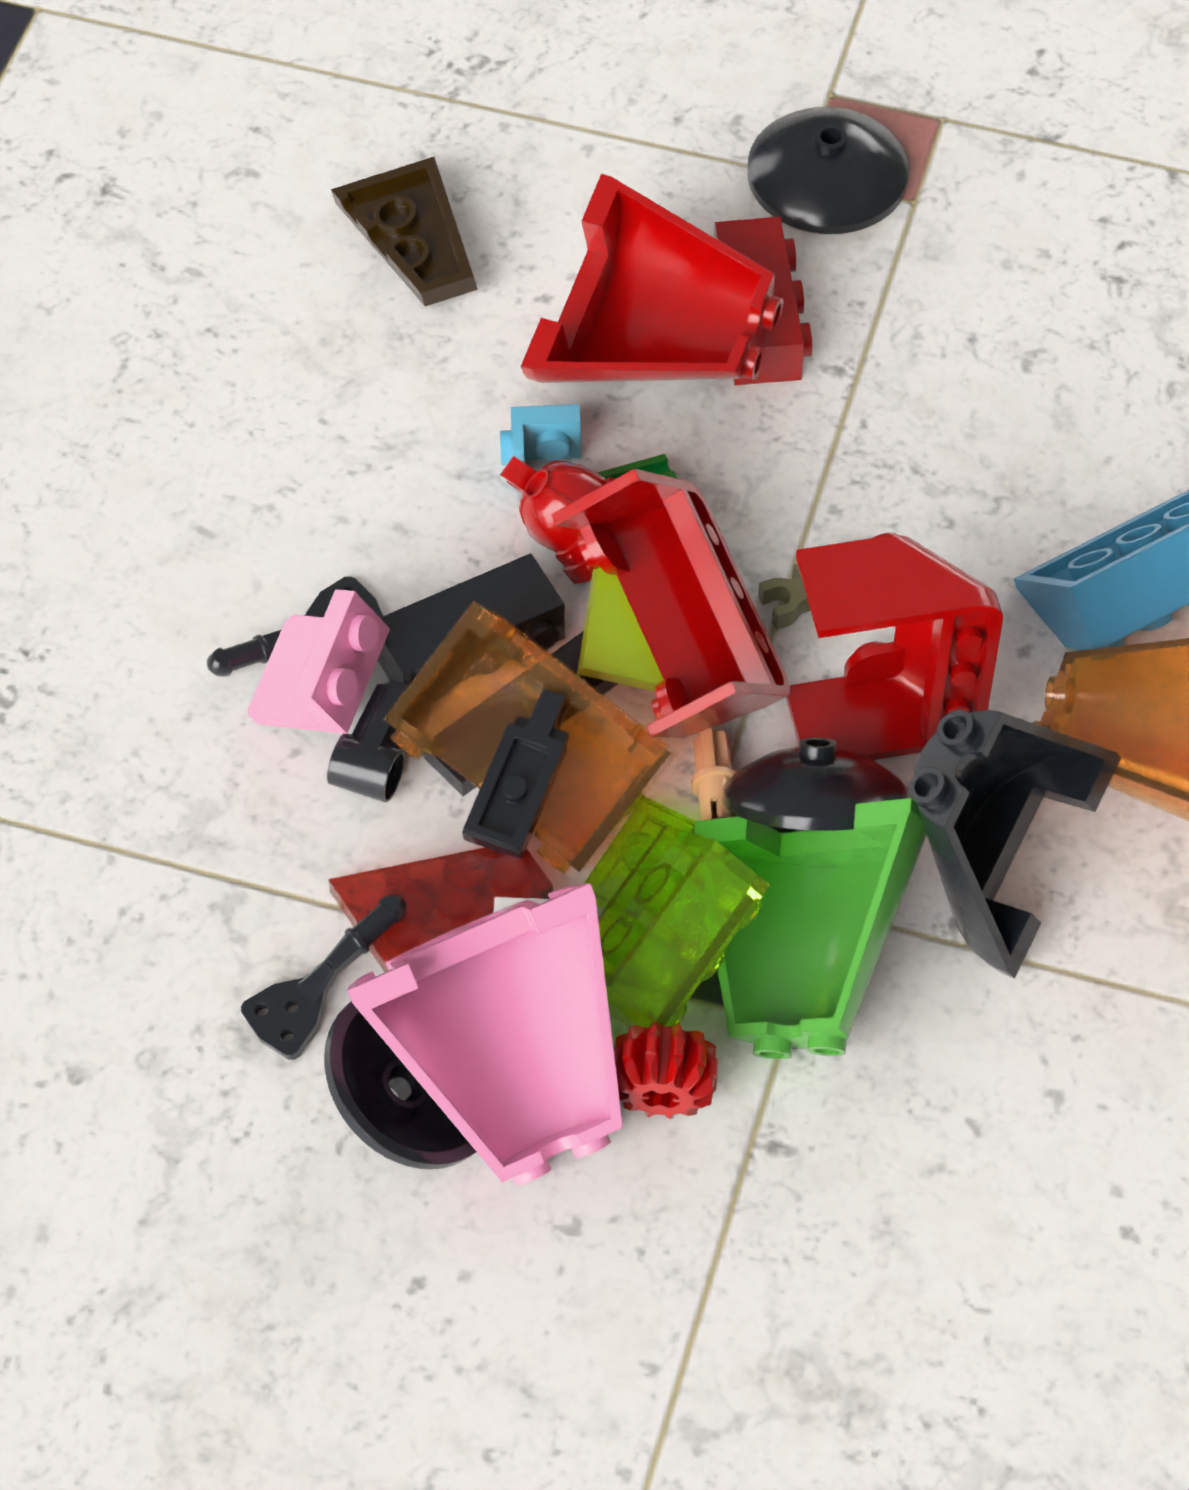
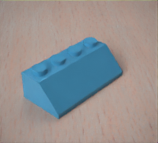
[1013,490,1189,656]

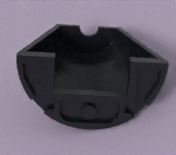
[909,710,1121,979]

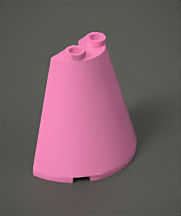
[347,883,623,1185]

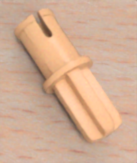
[691,728,737,820]

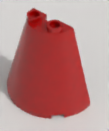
[521,174,783,383]

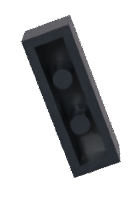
[377,553,565,700]

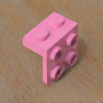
[248,590,390,734]

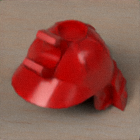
[500,456,614,584]

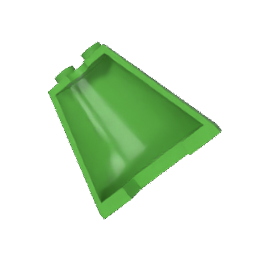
[694,798,927,1059]

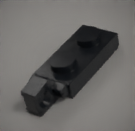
[462,688,570,860]

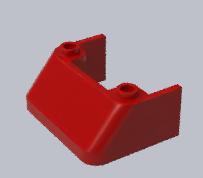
[551,469,790,738]
[786,533,1003,760]

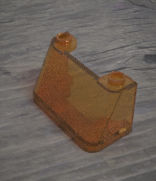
[383,601,678,874]

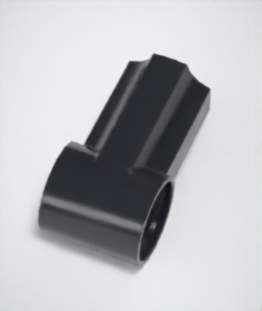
[327,679,426,802]

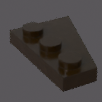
[331,157,478,306]

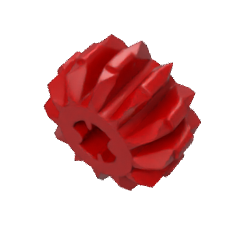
[614,1021,719,1120]

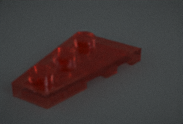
[328,847,553,973]

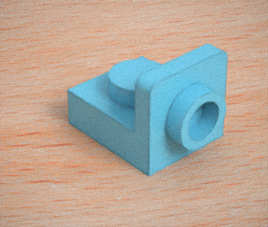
[500,404,581,465]

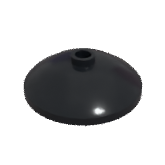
[747,106,909,234]
[723,738,910,831]
[324,1001,477,1169]

